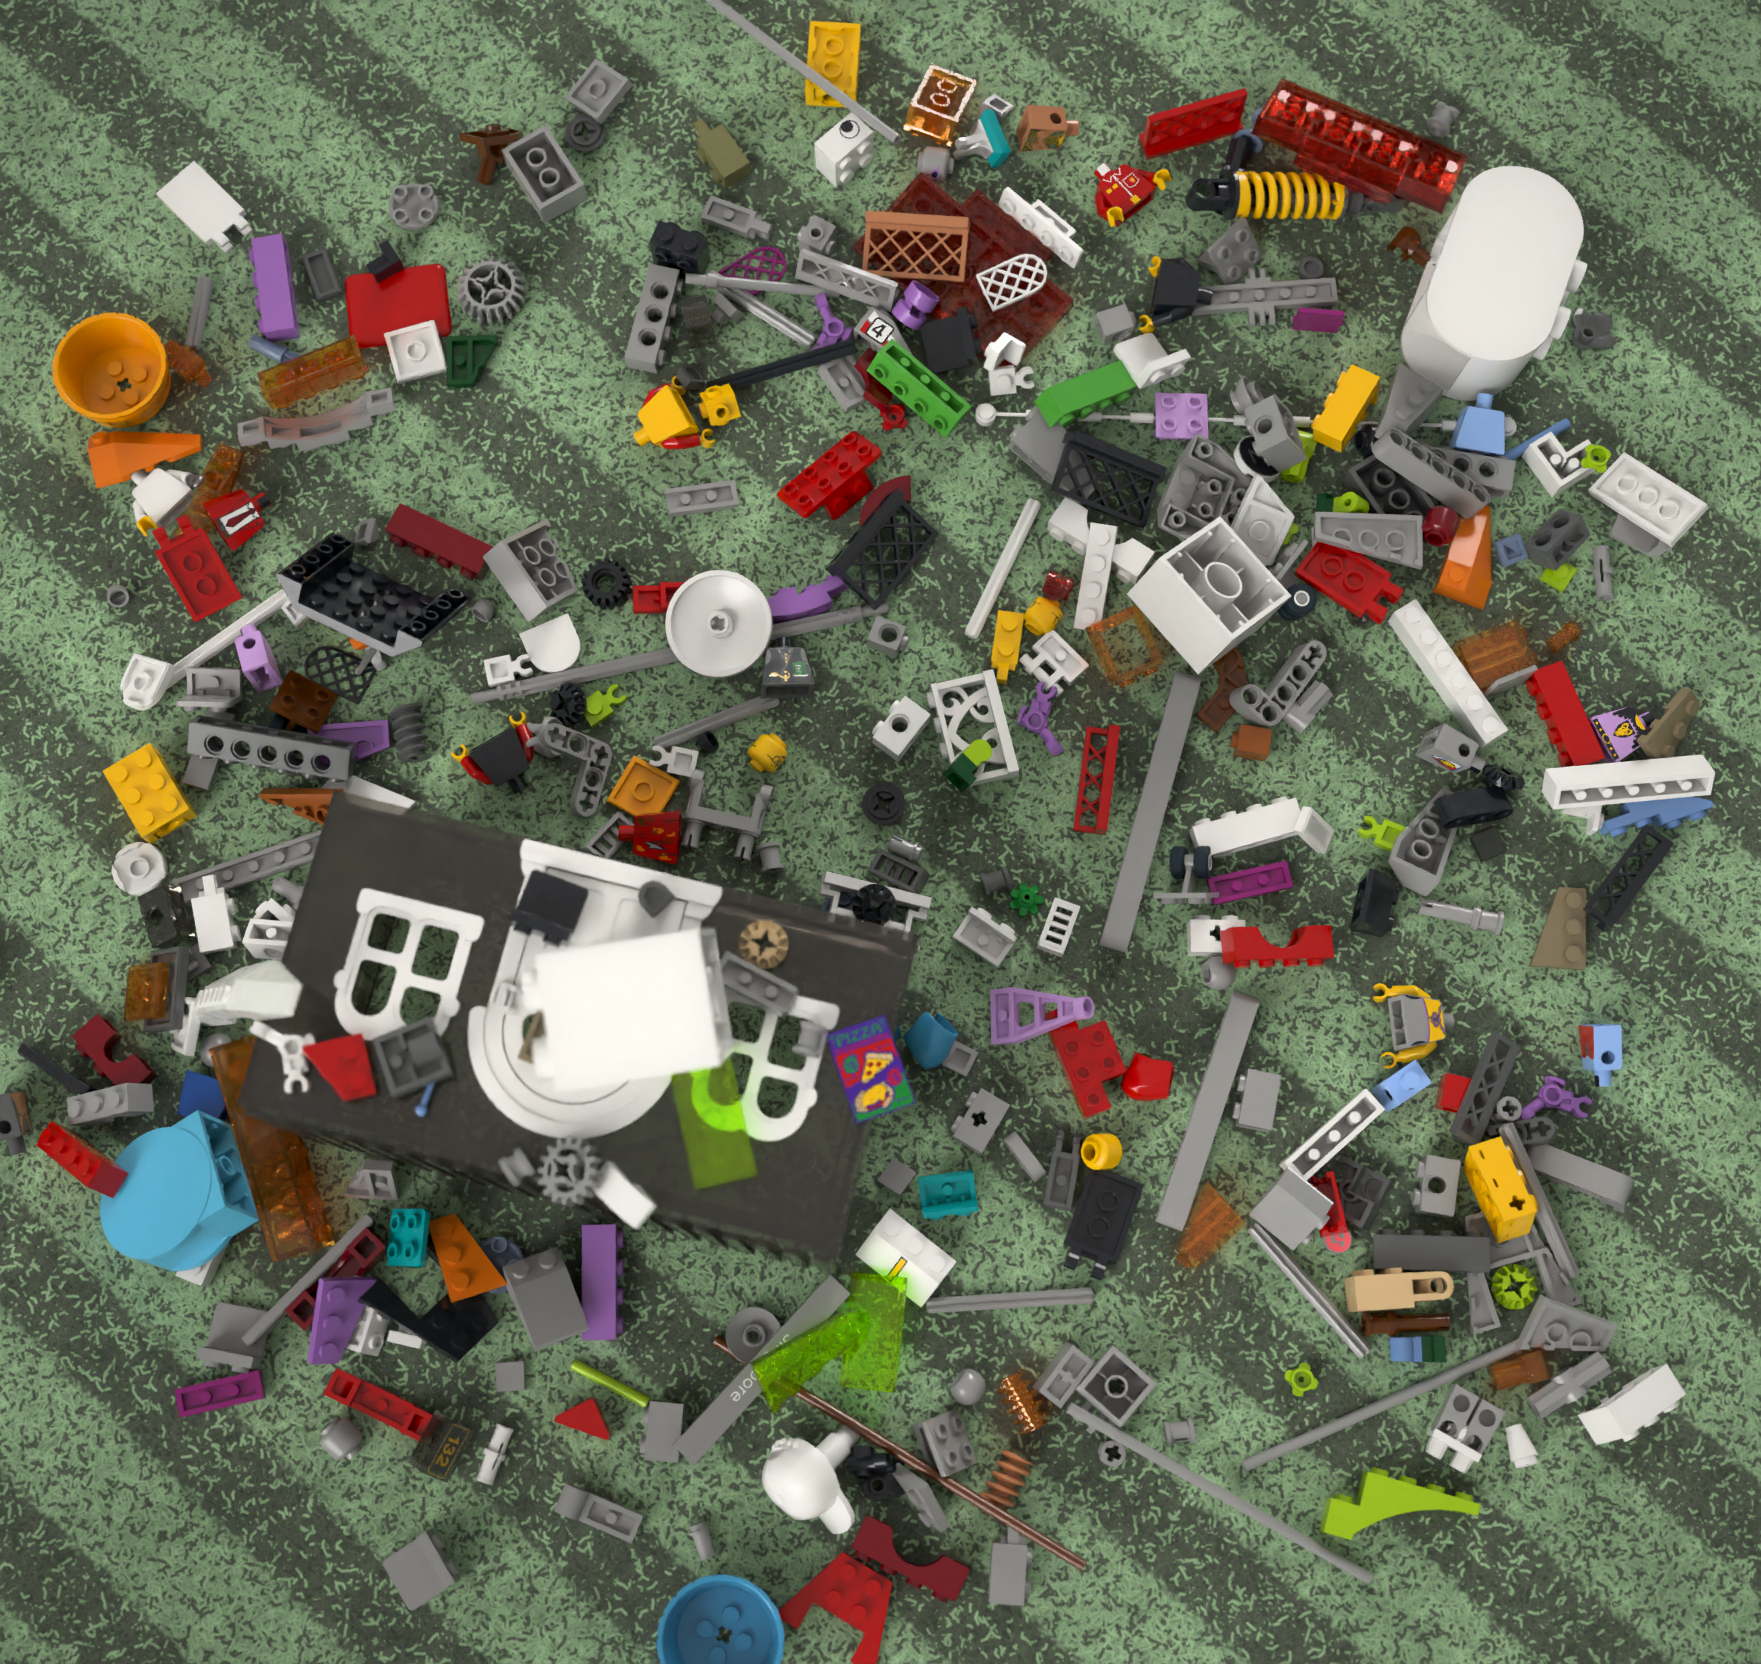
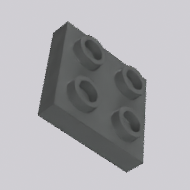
[372,1016,453,1098]

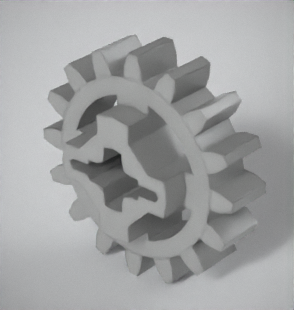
[537,1136,604,1206]

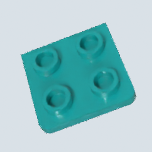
[387,1209,430,1268]

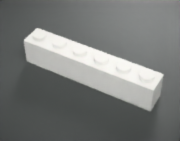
[1388,599,1508,751]
[1542,755,1715,810]

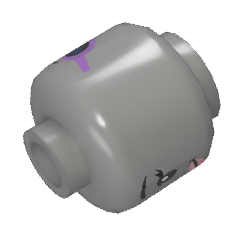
[917,146,955,182]

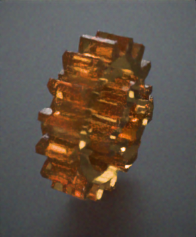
[164,339,213,388]

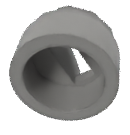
[106,584,129,608]
[471,599,494,623]

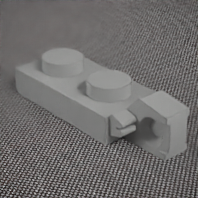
[700,195,773,240]

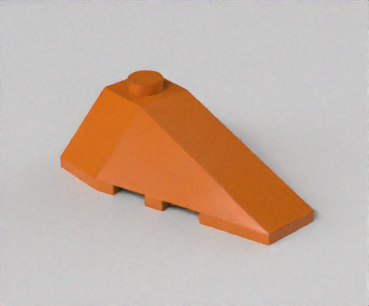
[87,431,202,489]
[1433,505,1491,610]

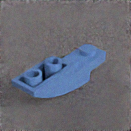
[1599,797,1714,838]

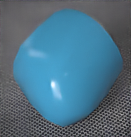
[903,1011,958,1069]

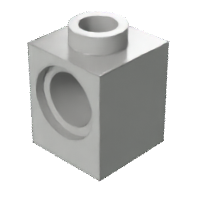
[1094,304,1136,346]
[867,616,909,658]

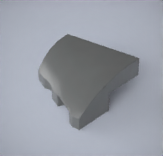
[1338,1155,1394,1232]

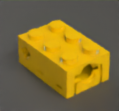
[805,21,861,108]
[103,743,197,844]
[1463,1136,1538,1244]

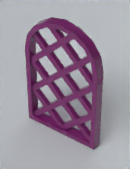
[717,247,786,306]

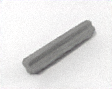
[185,277,213,351]

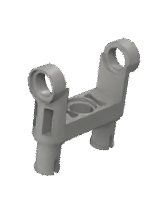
[681,769,774,862]

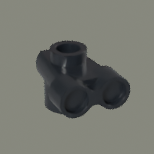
[847,1446,897,1479]

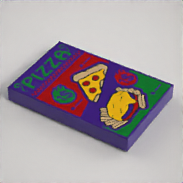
[825,1015,916,1124]

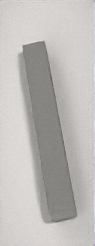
[1155,990,1260,1231]

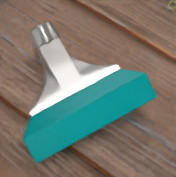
[953,109,1011,168]

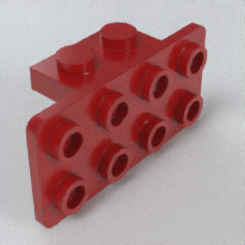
[777,431,882,521]

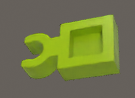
[584,684,627,728]
[1358,816,1406,852]

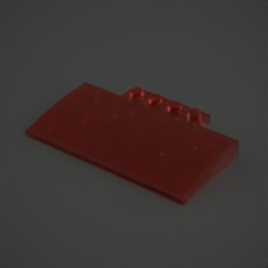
[1251,78,1468,214]
[853,172,1074,367]

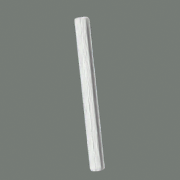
[965,498,1041,639]
[166,589,289,689]

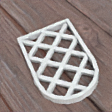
[976,254,1047,312]

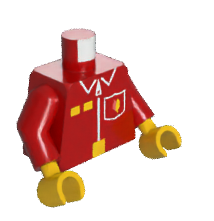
[1094,163,1172,227]

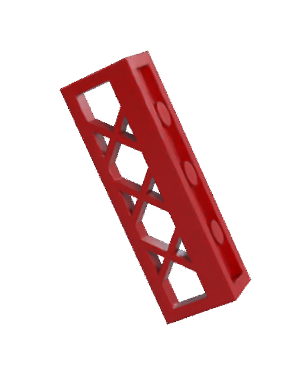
[1073,724,1120,835]

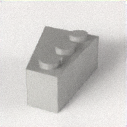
[1374,363,1443,439]

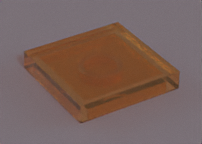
[124,962,170,1022]

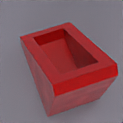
[554,1398,612,1441]

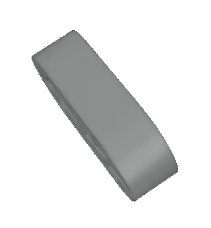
[1003,1131,1046,1182]

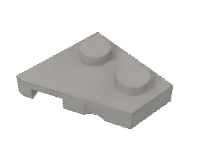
[344,1159,400,1201]
[892,1463,950,1532]

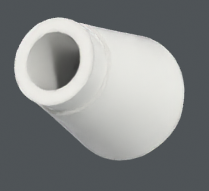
[1505,1424,1538,1469]

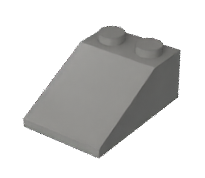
[503,1247,589,1351]

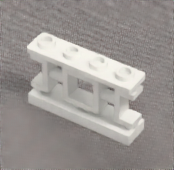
[808,871,932,967]

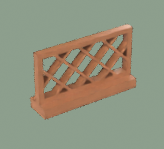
[862,211,971,283]

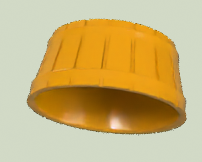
[52,313,171,428]

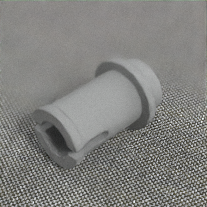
[887,835,923,863]
[688,1520,718,1561]

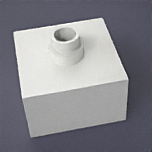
[1127,517,1291,674]

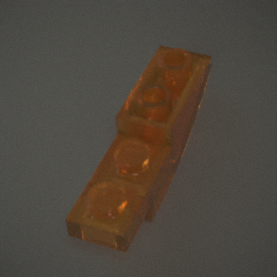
[172,442,244,537]

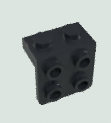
[921,306,983,374]
[509,870,589,948]

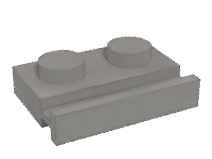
[817,355,867,413]

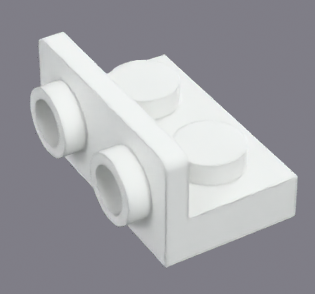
[346,1304,390,1356]

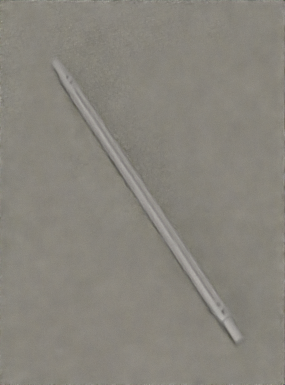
[471,602,888,704]

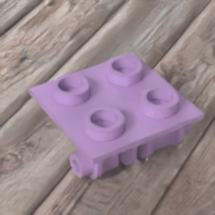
[1154,393,1208,441]

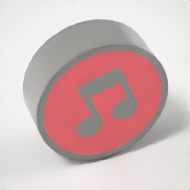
[1323,1230,1352,1254]

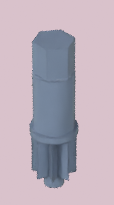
[248,334,308,372]

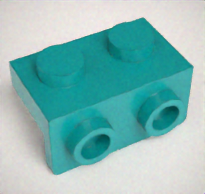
[917,1169,979,1220]

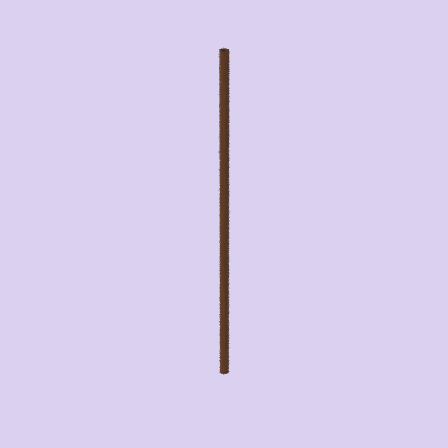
[712,1335,1087,1571]

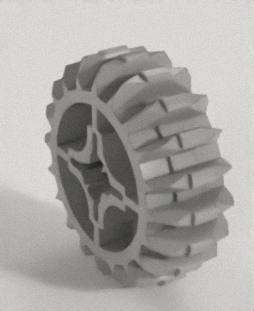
[456,255,527,326]

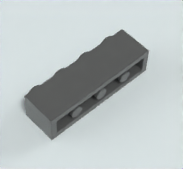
[1373,1229,1490,1273]

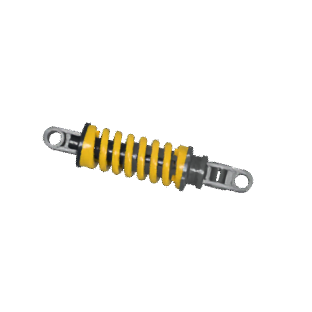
[1185,170,1412,221]

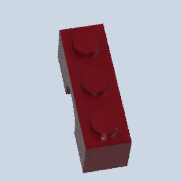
[72,1014,158,1087]

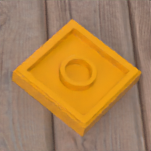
[606,755,681,818]

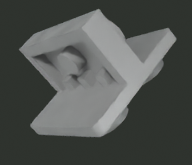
[1198,217,1262,285]
[913,1409,976,1478]

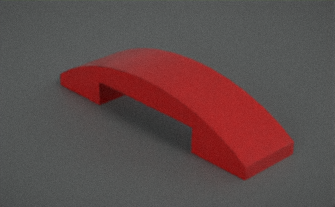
[323,1368,439,1444]

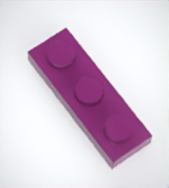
[1206,861,1293,906]
[175,1370,266,1418]

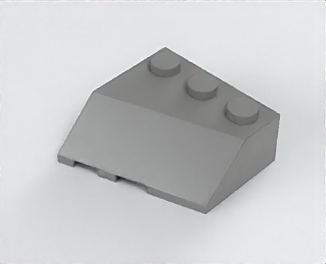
[483,518,578,623]

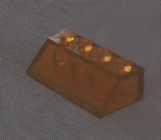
[257,335,370,410]

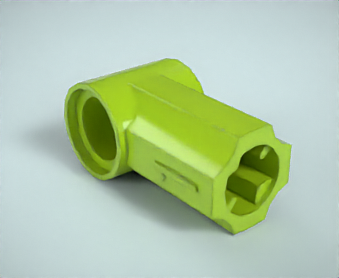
[1280,430,1317,483]

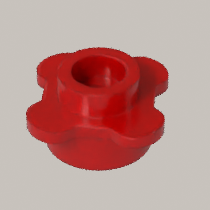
[880,404,907,431]

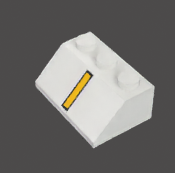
[855,1209,956,1307]

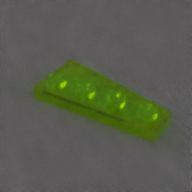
[750,1308,862,1414]

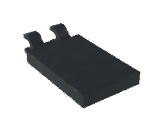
[1063,1168,1144,1281]

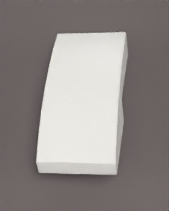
[591,1161,658,1229]

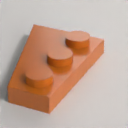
[429,1213,506,1303]

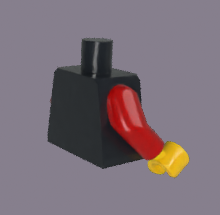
[451,712,534,794]

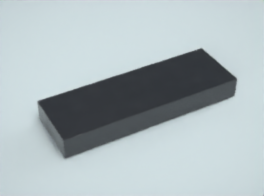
[17,1043,97,1095]

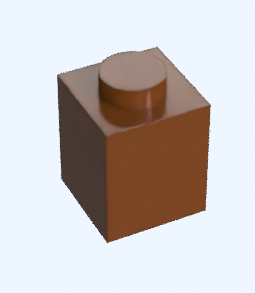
[1230,724,1272,762]

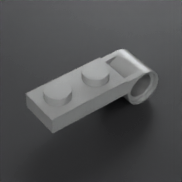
[554,1483,644,1543]

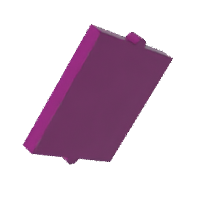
[1292,307,1345,333]

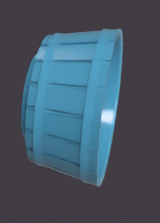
[657,1574,784,1664]

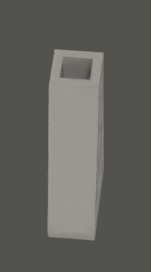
[1007,405,1100,505]

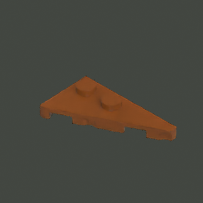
[259,788,360,838]

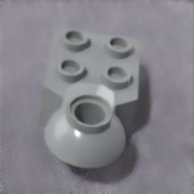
[1230,375,1307,473]

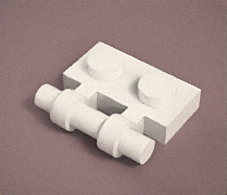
[1019,630,1089,698]

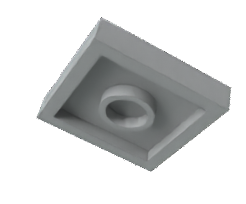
[565,59,633,124]

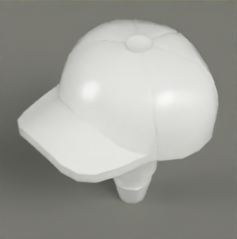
[762,1426,860,1534]

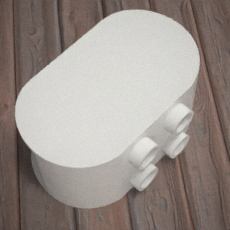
[1400,166,1587,401]

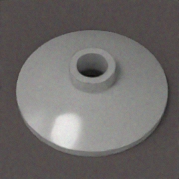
[726,1307,781,1364]

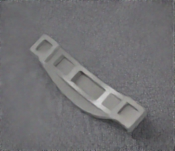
[238,387,396,451]

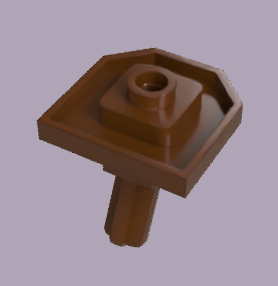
[460,124,523,185]

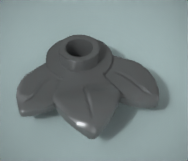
[1571,308,1617,350]

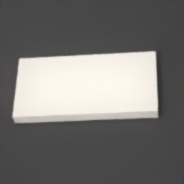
[1588,452,1708,547]

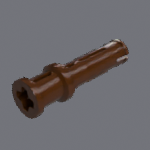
[1361,1311,1450,1337]

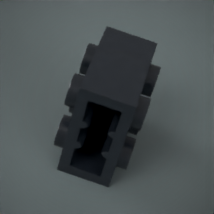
[649,220,711,280]

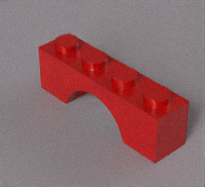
[1220,925,1334,969]

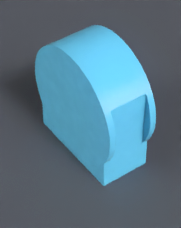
[100,1110,259,1272]

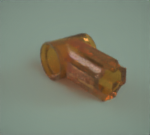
[1489,1349,1551,1391]

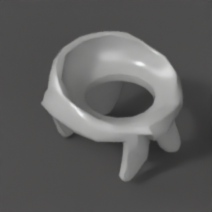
[526,717,564,759]

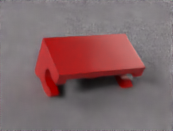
[1308,1171,1348,1238]

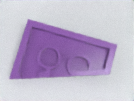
[308,720,392,780]
[307,1276,376,1365]

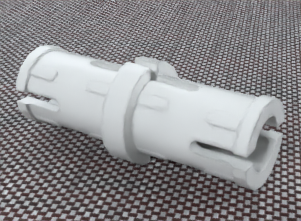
[475,1424,514,1485]

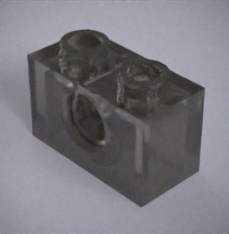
[137,885,195,948]

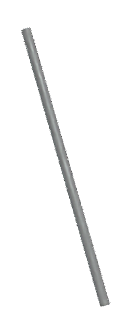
[705,0,901,144]
[1241,1339,1523,1472]
[1066,1402,1373,1584]

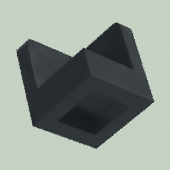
[366,240,405,284]

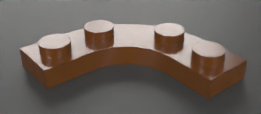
[1196,647,1247,734]

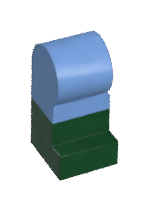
[1390,1336,1446,1363]

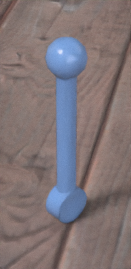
[415,1082,435,1116]

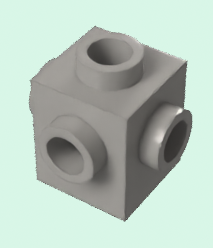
[797,215,837,256]

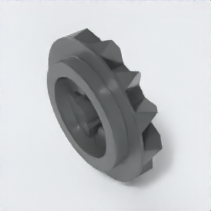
[565,114,606,154]

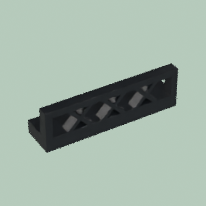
[1583,824,1674,932]

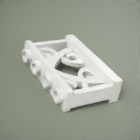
[927,669,1019,791]

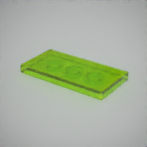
[670,1056,757,1189]
[839,1272,908,1393]

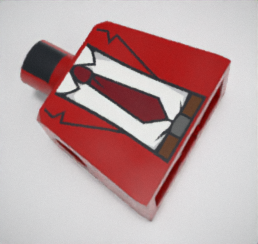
[201,489,272,551]

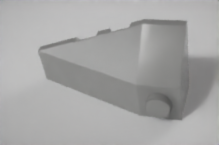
[1388,787,1458,897]

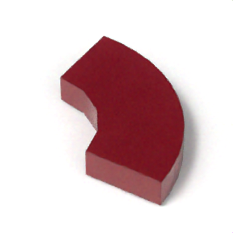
[854,347,893,412]
[859,475,911,527]

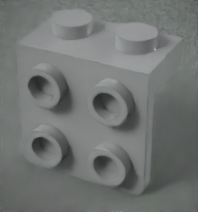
[1609,513,1673,559]
[176,667,243,712]
[196,1302,268,1373]
[383,1529,461,1610]

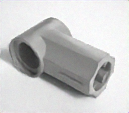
[1282,680,1333,735]

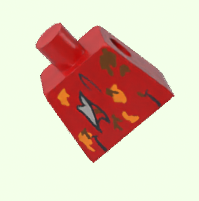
[618,810,682,864]

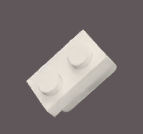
[1113,333,1191,389]

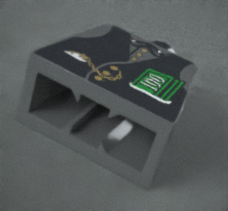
[760,637,814,699]

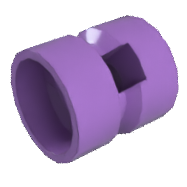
[892,281,939,330]

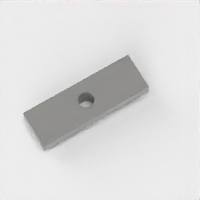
[182,708,236,792]

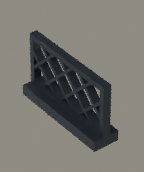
[1050,430,1167,528]
[825,488,939,610]

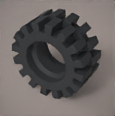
[581,558,632,610]

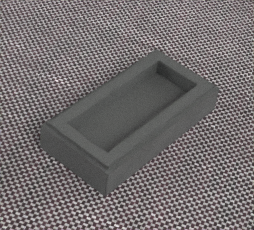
[301,248,343,303]

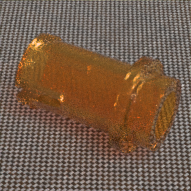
[1545,621,1581,654]

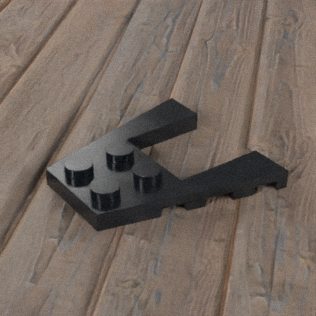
[357,1233,499,1363]

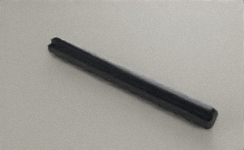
[706,339,856,390]

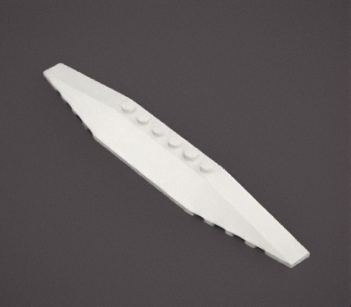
[195,959,302,1027]

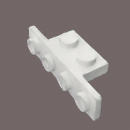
[998,187,1083,268]

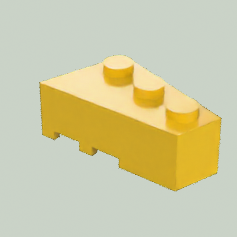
[1311,364,1380,453]

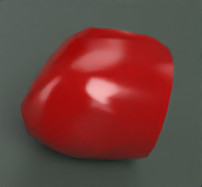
[1120,1052,1174,1102]

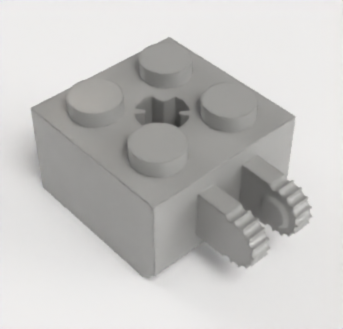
[1073,1345,1157,1434]

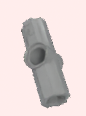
[1526,1351,1612,1419]

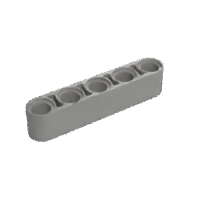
[1372,427,1491,519]

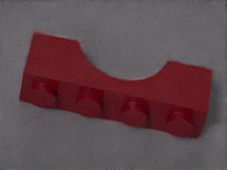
[285,1227,389,1331]
[851,1514,970,1603]

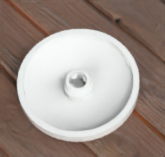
[665,570,773,678]

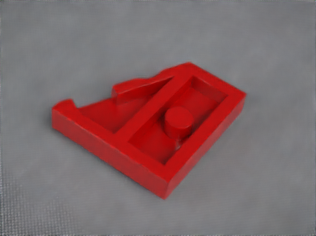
[301,1033,376,1102]

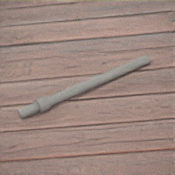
[685,272,839,298]

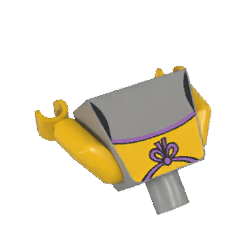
[1373,983,1454,1069]

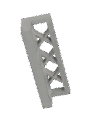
[795,248,900,312]

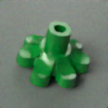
[1009,882,1044,918]

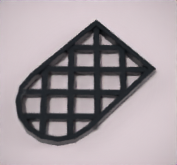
[304,646,377,705]

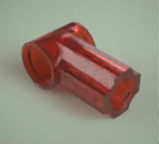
[1042,570,1075,602]

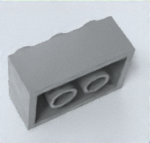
[502,125,588,224]

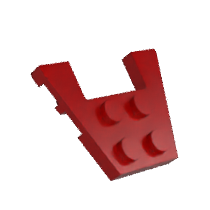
[778,1552,892,1664]

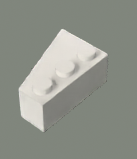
[1578,1364,1686,1445]

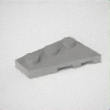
[1515,1295,1617,1351]

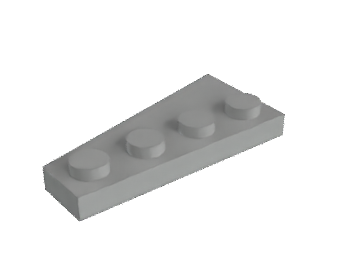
[1314,512,1423,570]

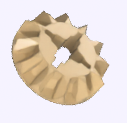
[739,920,788,969]

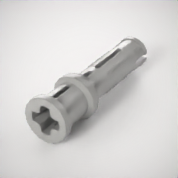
[1418,897,1504,936]

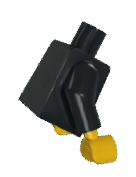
[1139,256,1213,334]

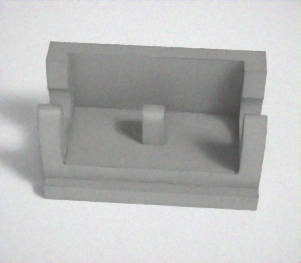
[1032,1342,1095,1408]

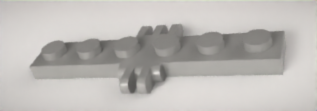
[1191,267,1338,327]

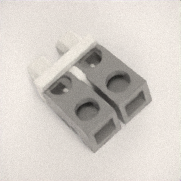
[1425,1383,1506,1474]

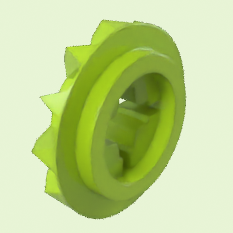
[1491,1264,1538,1310]

